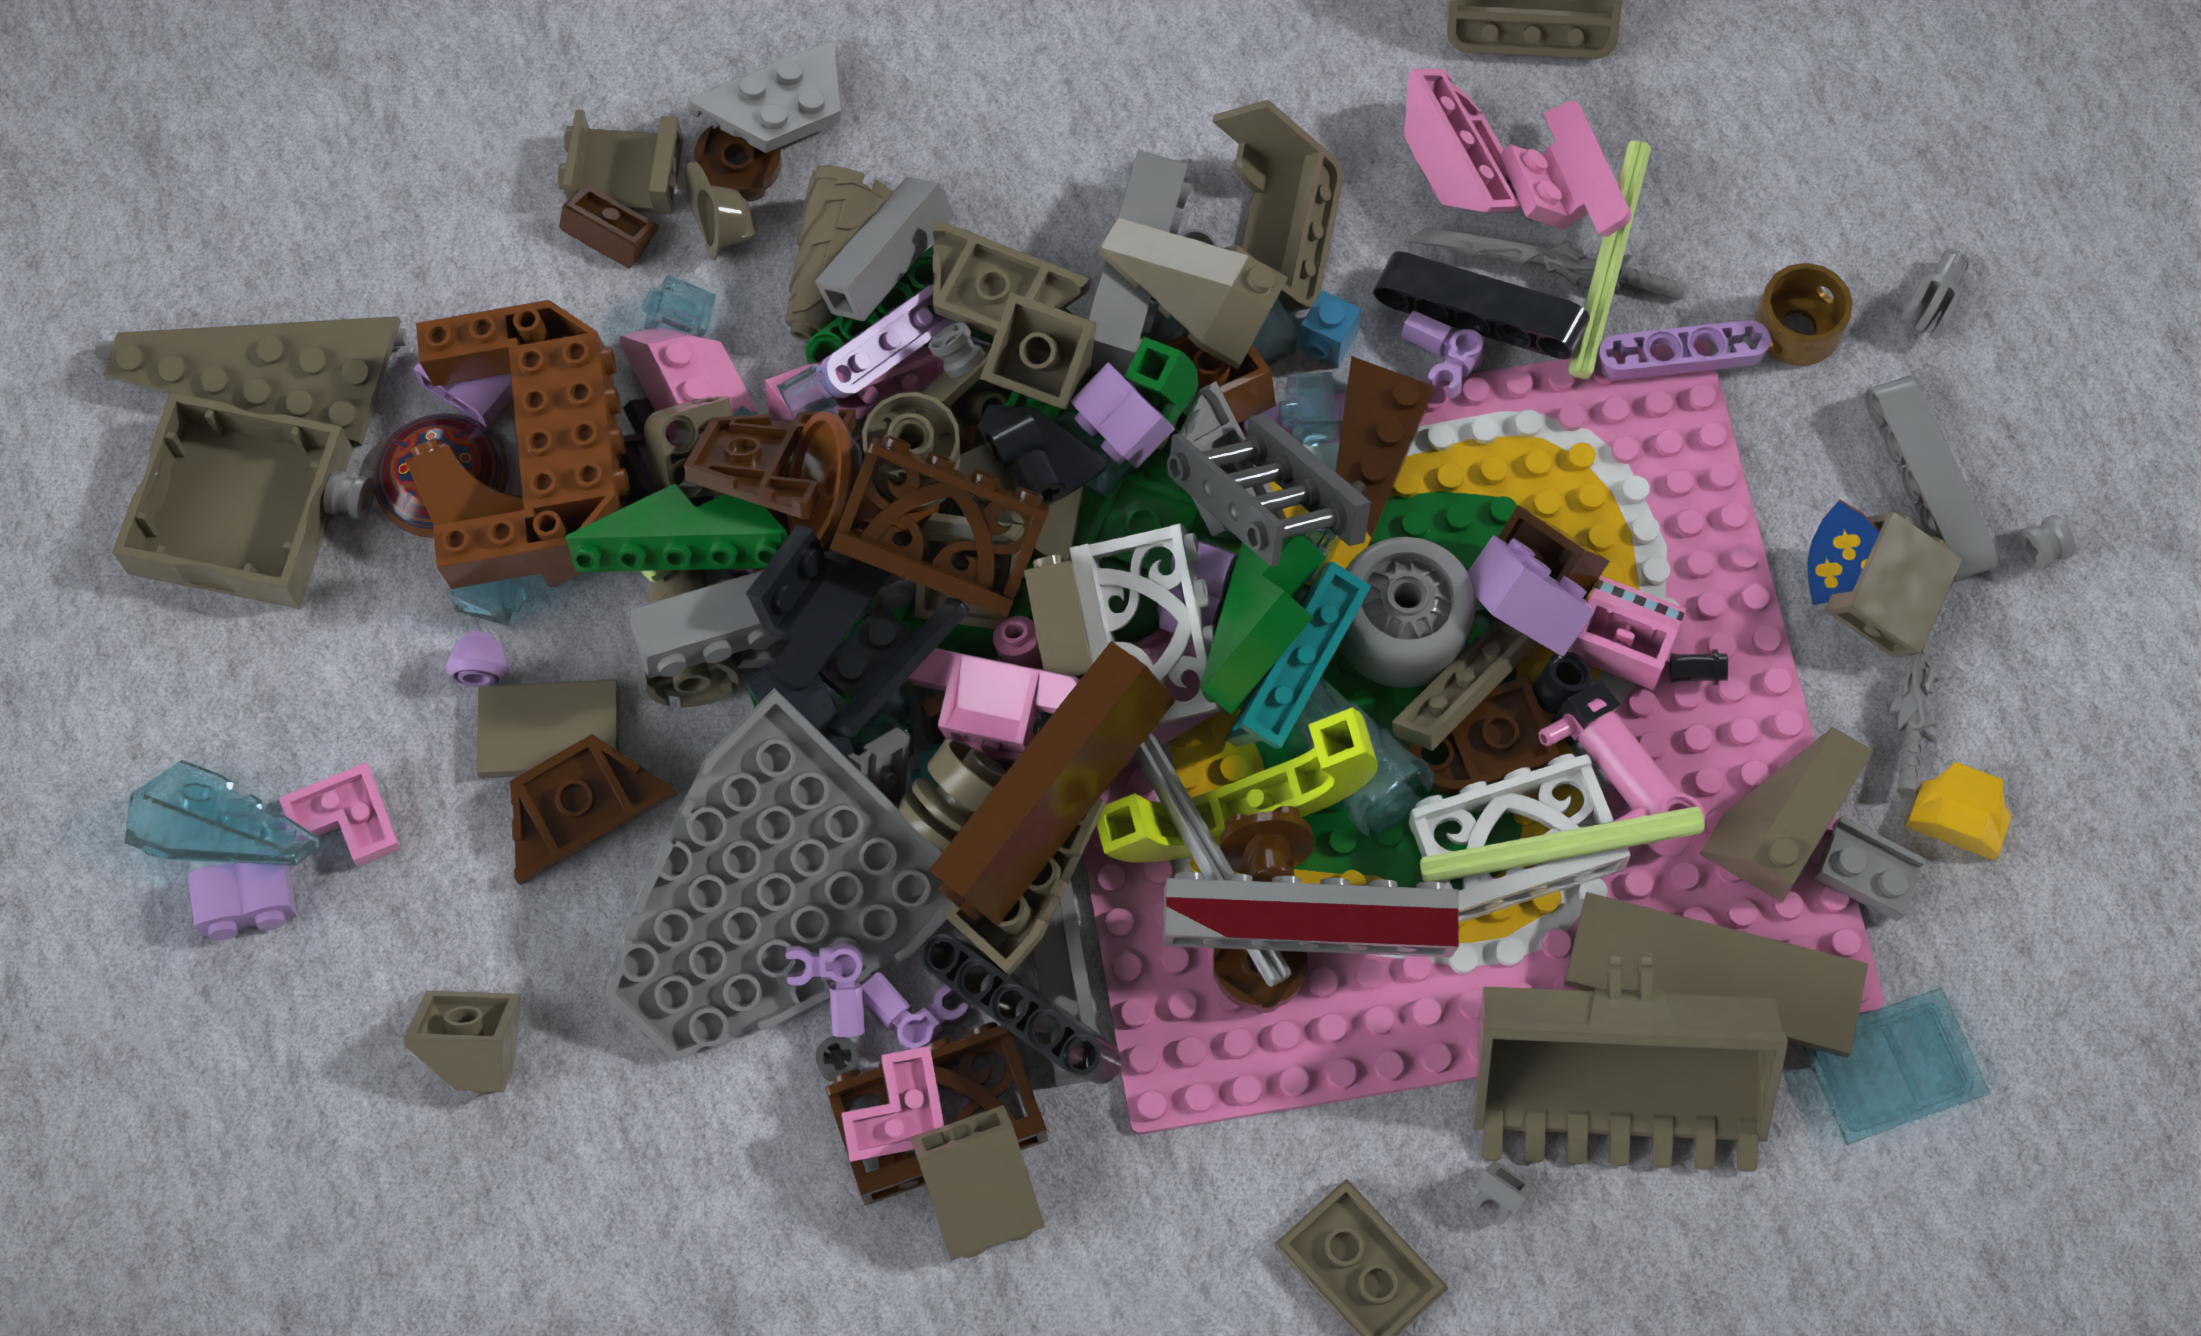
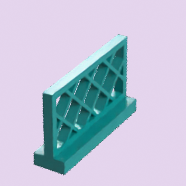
[1225,561,1371,749]

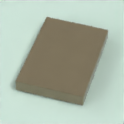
[477,679,619,778]
[1274,1178,1448,1336]

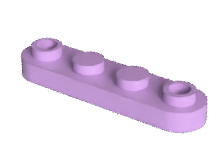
[819,285,953,398]

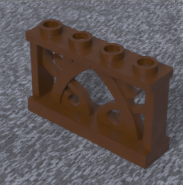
[829,434,1049,618]
[825,1022,1048,1206]

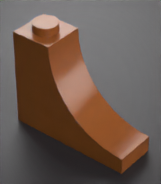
[405,438,524,525]

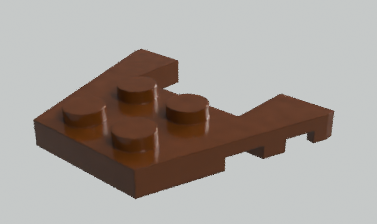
[684,409,856,519]

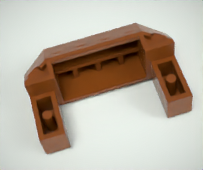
[416,300,630,589]

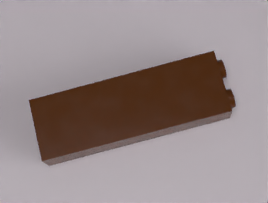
[929,641,1176,926]

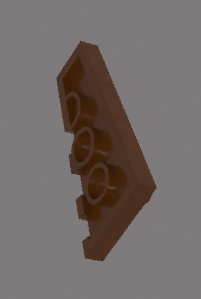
[1335,356,1435,544]

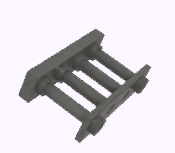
[1167,413,1371,567]

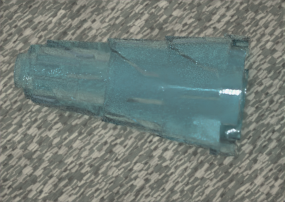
[1294,676,1435,836]

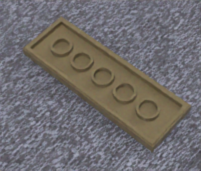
[1564,892,1868,1058]

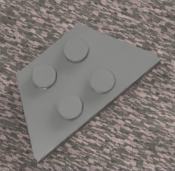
[688,41,841,153]
[1180,381,1286,540]

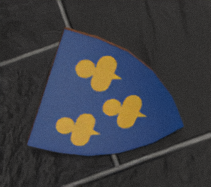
[1807,499,1880,605]

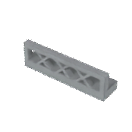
[1033,881,1097,1087]

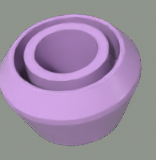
[445,631,509,687]

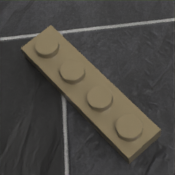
[1392,618,1539,751]

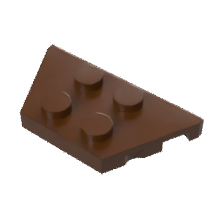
[510,734,677,885]

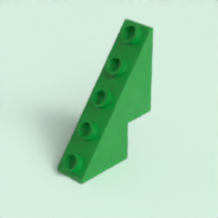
[565,484,788,572]
[1199,516,1327,714]

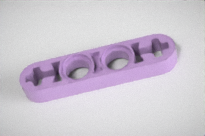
[1597,320,1771,380]

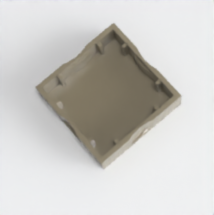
[112,392,354,609]

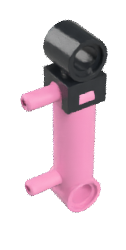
[1532,651,1706,856]

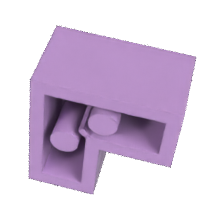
[1468,535,1596,657]

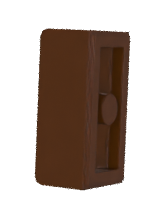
[559,184,659,269]

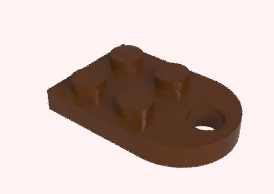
[1409,676,1560,795]

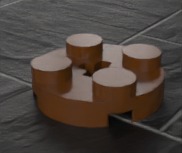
[694,125,782,201]
[1213,948,1308,1013]

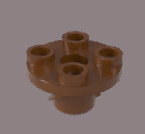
[1219,806,1315,882]

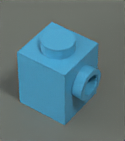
[1299,290,1361,368]

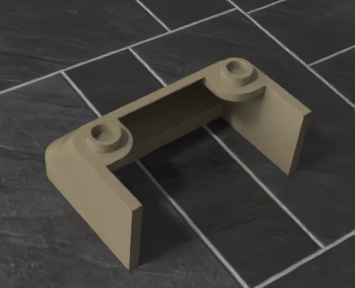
[1447,0,1622,59]
[1212,100,1343,312]

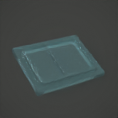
[1803,987,1991,1145]

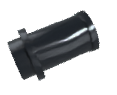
[1669,649,1728,685]

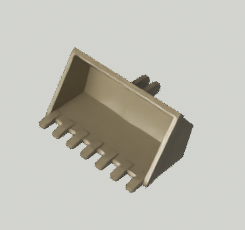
[1473,950,1788,1172]

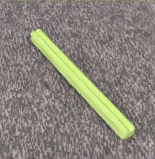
[1568,140,1651,379]
[1420,806,1705,882]

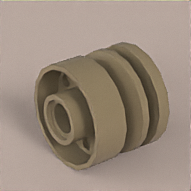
[862,392,960,511]
[898,738,1007,851]

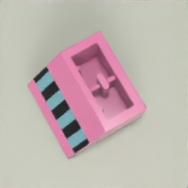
[1569,576,1687,691]

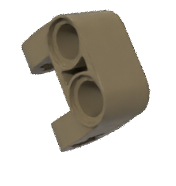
[644,396,733,498]

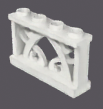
[1070,524,1224,725]
[1408,754,1631,923]

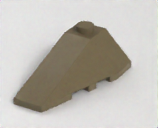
[1098,217,1288,369]
[1699,727,1874,903]
[944,797,1106,976]

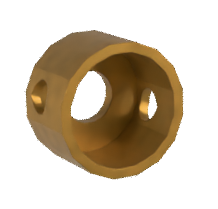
[1755,263,1853,366]

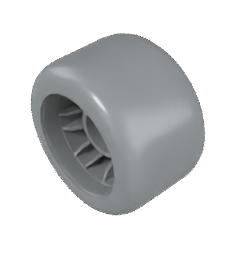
[1338,537,1476,688]

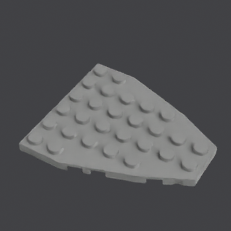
[605,688,953,1061]

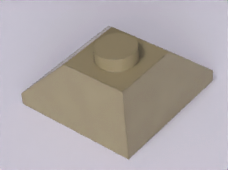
[404,990,521,1095]

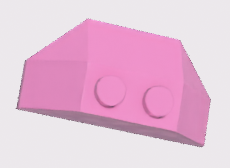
[1403,69,1521,213]
[619,326,758,441]

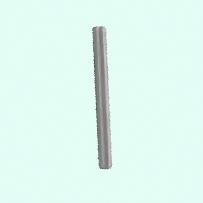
[1133,733,1291,986]

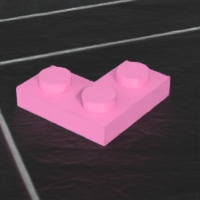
[279,762,401,867]
[841,1046,944,1162]

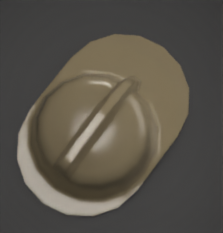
[685,161,755,260]

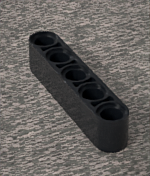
[1373,251,1590,360]
[921,933,1121,1084]

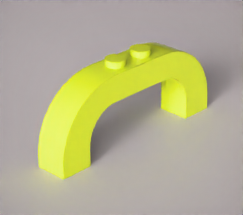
[1096,707,1378,863]

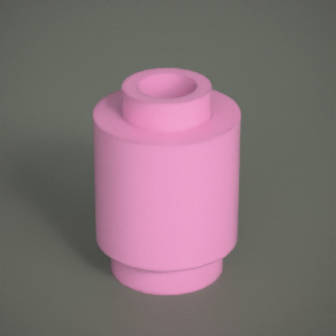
[993,616,1043,670]

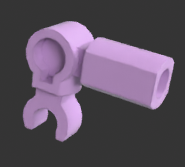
[1401,310,1483,399]
[785,942,865,1037]
[862,972,970,1051]

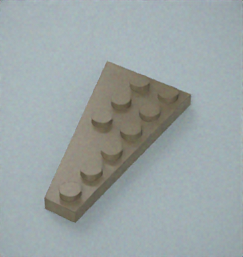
[104,316,401,446]

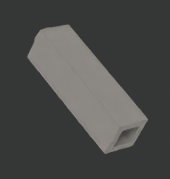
[815,177,954,321]

